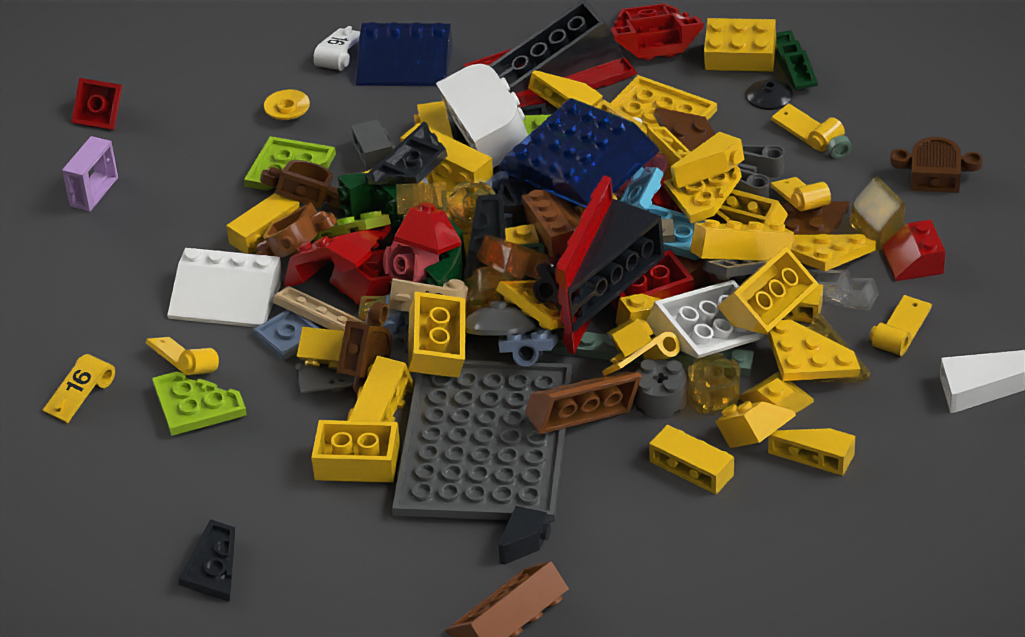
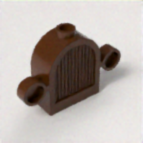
[890,137,983,193]
[260,160,341,209]
[337,302,392,397]

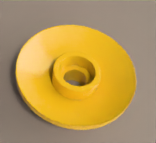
[264,89,310,120]

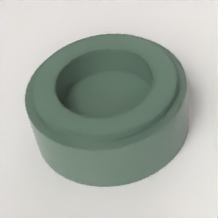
[827,136,852,159]

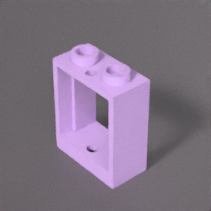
[62,136,118,212]

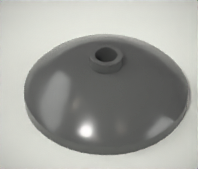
[465,301,537,335]

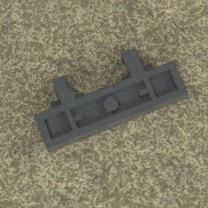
[702,259,766,280]

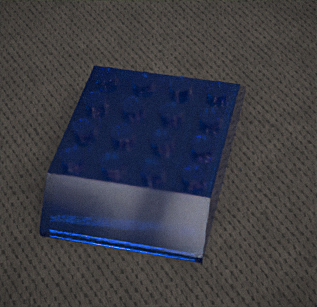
[498,98,660,208]

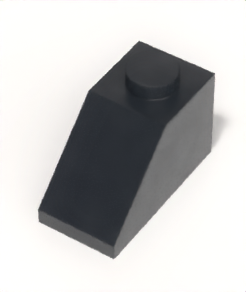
[498,506,551,564]

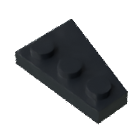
[178,519,236,602]

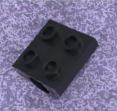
[533,252,562,312]

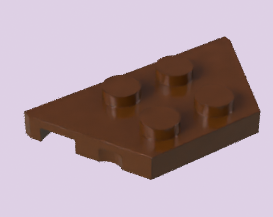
[653,108,715,152]
[780,201,849,235]

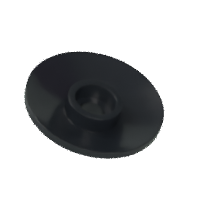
[747,79,793,110]

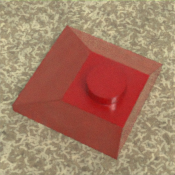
[71,78,123,130]
[394,202,461,255]

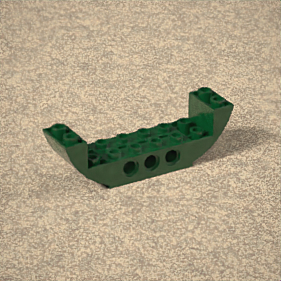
[337,173,466,287]

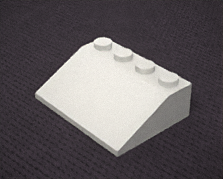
[168,248,283,328]
[647,280,768,358]

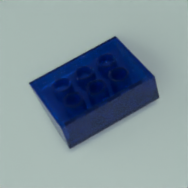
[356,22,452,86]

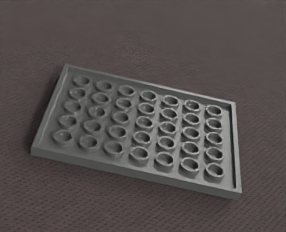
[392,360,573,522]

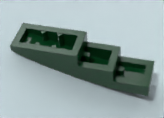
[775,30,818,90]

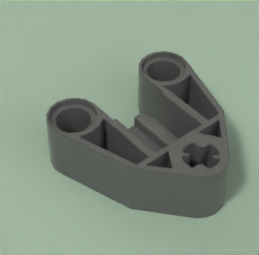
[734,145,785,198]

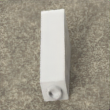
[940,350,1025,413]

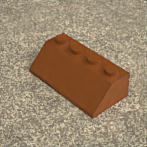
[522,190,580,257]
[525,372,642,434]
[445,561,569,637]

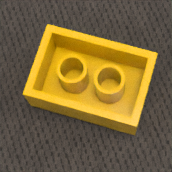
[704,18,776,72]
[408,291,465,378]
[311,420,400,483]

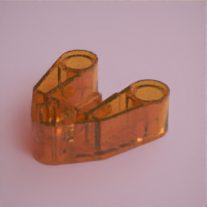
[477,234,551,280]

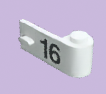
[314,26,364,71]

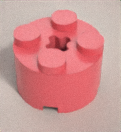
[383,241,440,284]

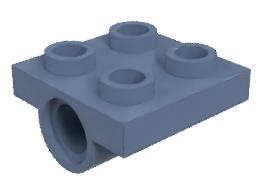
[499,327,559,367]

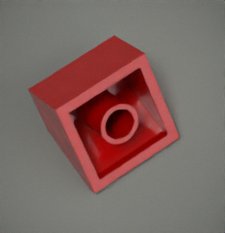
[882,220,946,281]

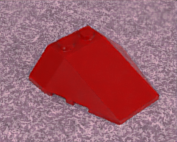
[610,3,704,60]
[284,224,392,287]

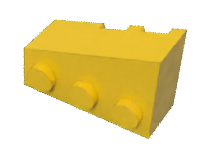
[715,189,788,226]
[347,356,415,422]

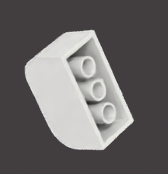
[436,64,528,168]

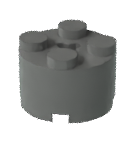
[635,359,687,419]

